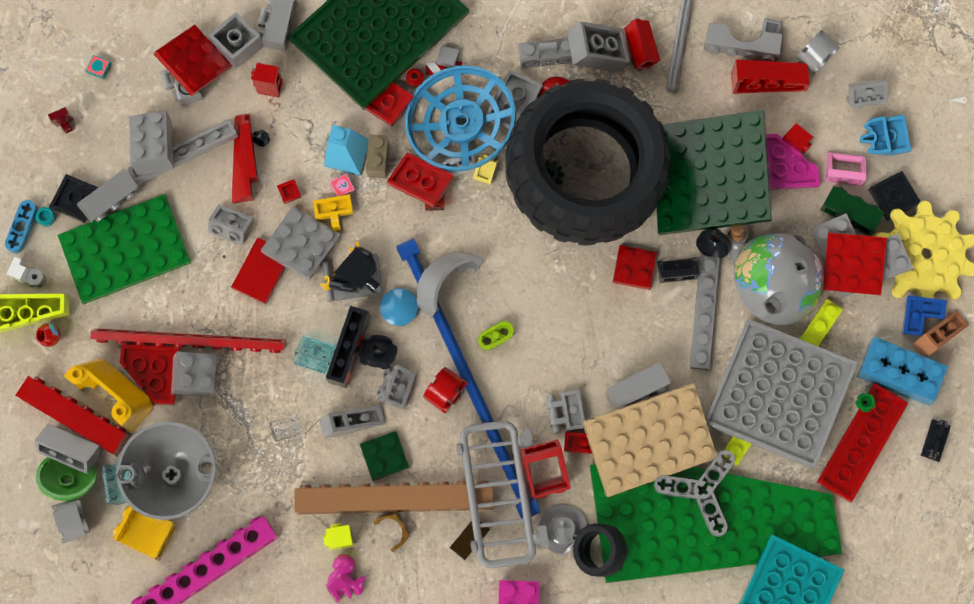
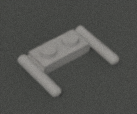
[322,253,383,302]

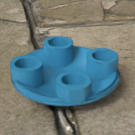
[380,288,418,326]

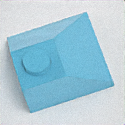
[324,125,369,176]

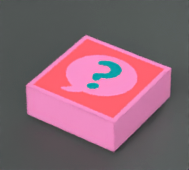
[330,174,355,196]

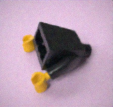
[320,242,380,293]

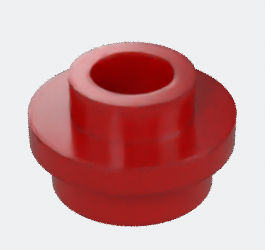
[406,68,424,87]

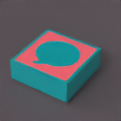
[86,55,111,79]

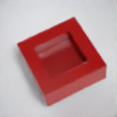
[277,179,302,204]

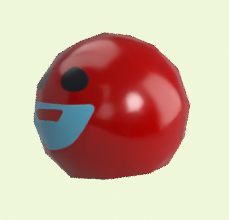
[36,323,61,347]

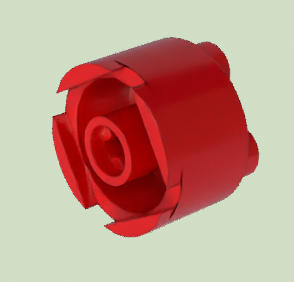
[423,367,468,414]

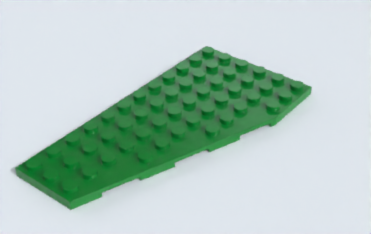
[589,464,842,583]

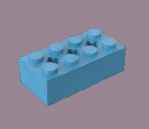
[857,337,948,406]

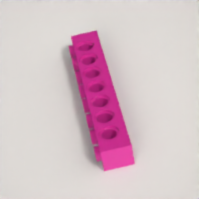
[131,516,278,604]

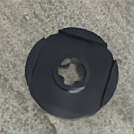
[358,335,397,369]

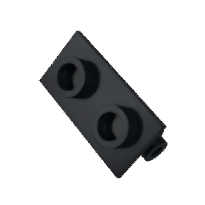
[920,419,951,462]

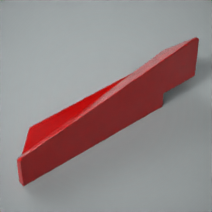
[232,114,259,203]

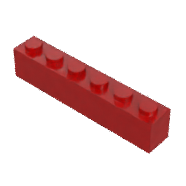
[15,376,130,457]

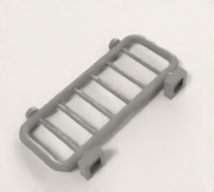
[456,421,549,568]

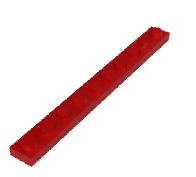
[90,328,286,353]

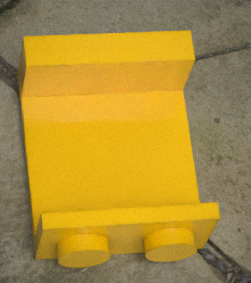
[113,506,177,561]

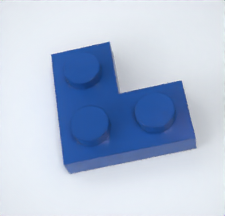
[902,295,947,336]

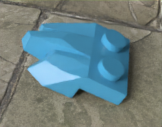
[860,115,911,156]

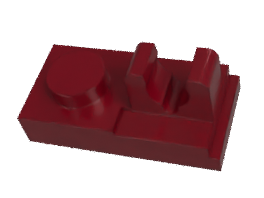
[48,107,74,134]

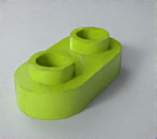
[478,321,514,351]

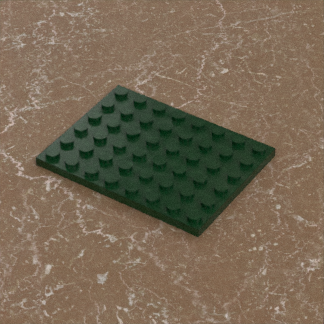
[287,0,470,110]

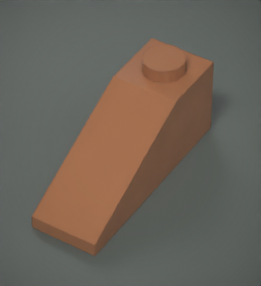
[912,310,969,358]

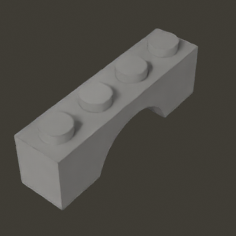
[704,23,782,62]

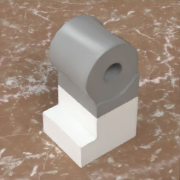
[7,257,46,289]

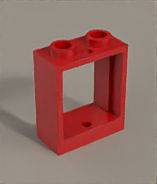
[520,439,571,499]

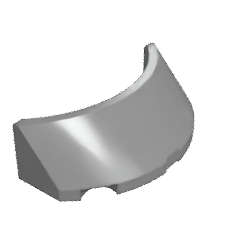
[416,252,485,318]

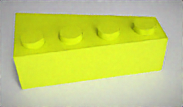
[0,294,70,333]

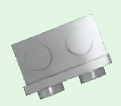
[846,79,888,108]
[208,204,253,244]
[377,364,416,409]

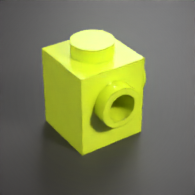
[323,523,354,551]

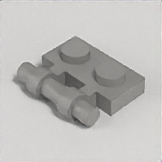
[546,390,585,434]

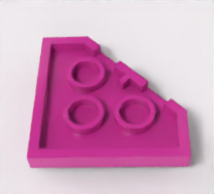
[766,134,820,190]

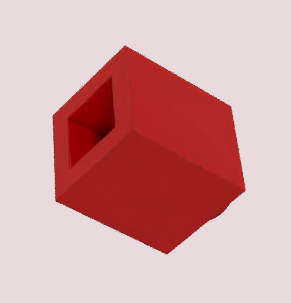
[782,123,813,153]

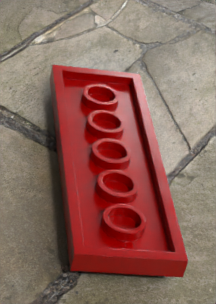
[816,383,908,503]

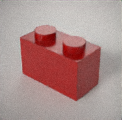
[251,63,283,98]

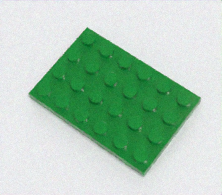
[58,194,191,305]

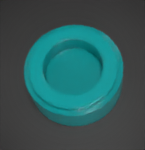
[35,207,56,227]

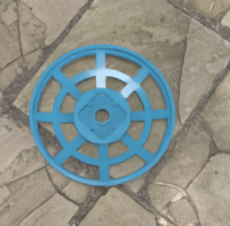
[405,65,516,172]

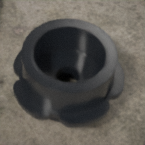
[252,130,270,147]

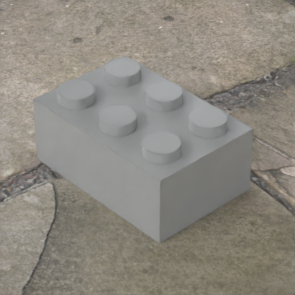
[567,21,630,72]
[129,110,174,175]
[605,363,671,410]

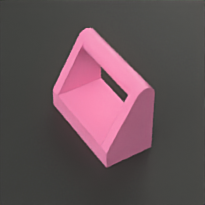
[824,152,866,186]

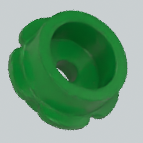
[856,393,875,412]

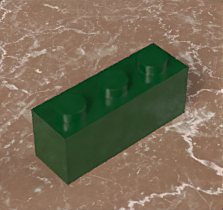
[820,186,885,236]

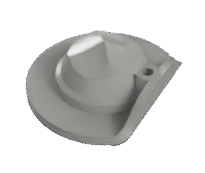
[539,505,588,555]

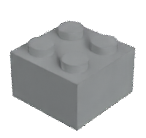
[208,12,263,69]
[171,351,216,397]

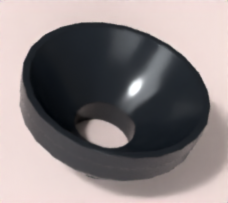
[696,229,731,258]

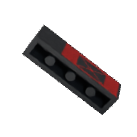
[326,306,371,388]

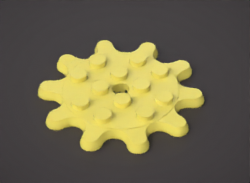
[874,200,974,300]

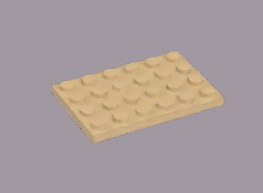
[582,383,717,497]

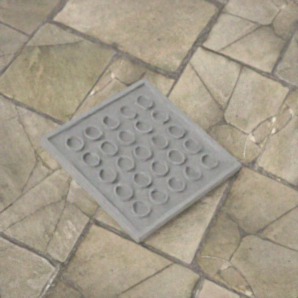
[705,319,858,470]

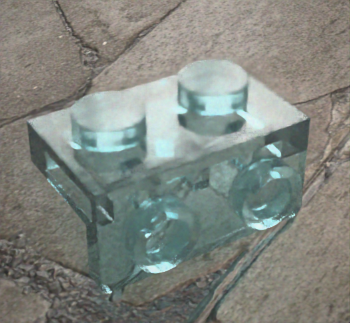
[294,335,336,375]
[102,464,132,505]

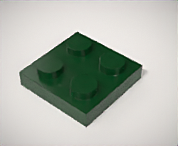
[360,431,409,481]

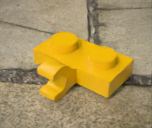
[313,194,353,231]

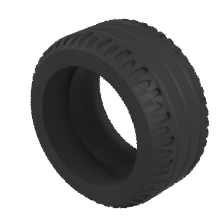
[573,523,628,577]

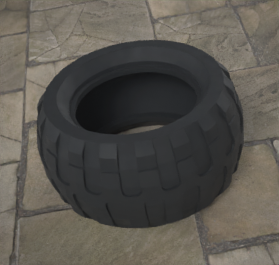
[505,79,671,246]

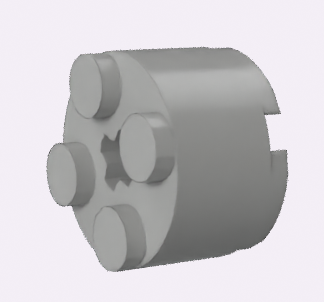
[796,30,840,74]
[52,499,90,544]

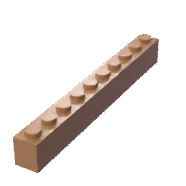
[295,480,493,515]

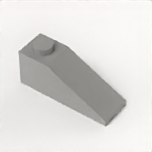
[319,405,385,439]

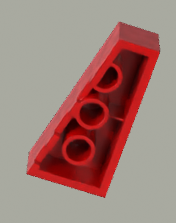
[731,59,810,94]

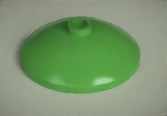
[36,457,97,501]

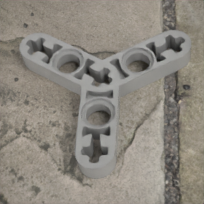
[654,450,735,537]

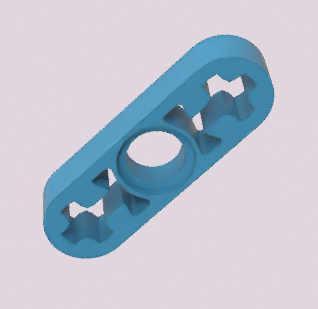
[5,200,38,254]

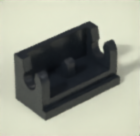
[657,257,700,283]

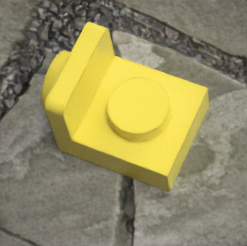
[473,154,499,184]

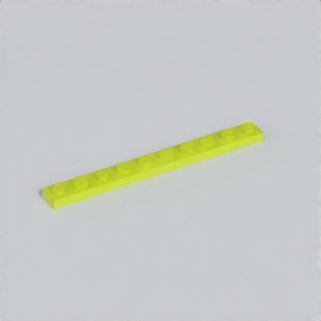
[723,299,843,466]

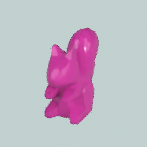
[325,554,366,603]

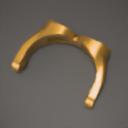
[373,512,410,552]

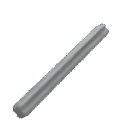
[666,0,692,92]

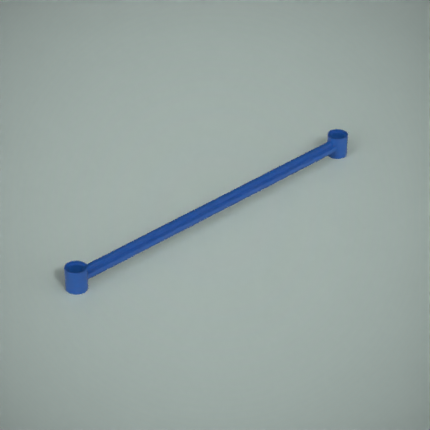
[396,238,541,518]

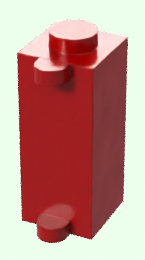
[624,18,660,71]

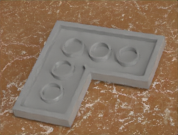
[811,213,914,299]

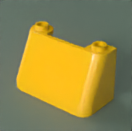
[64,358,154,434]

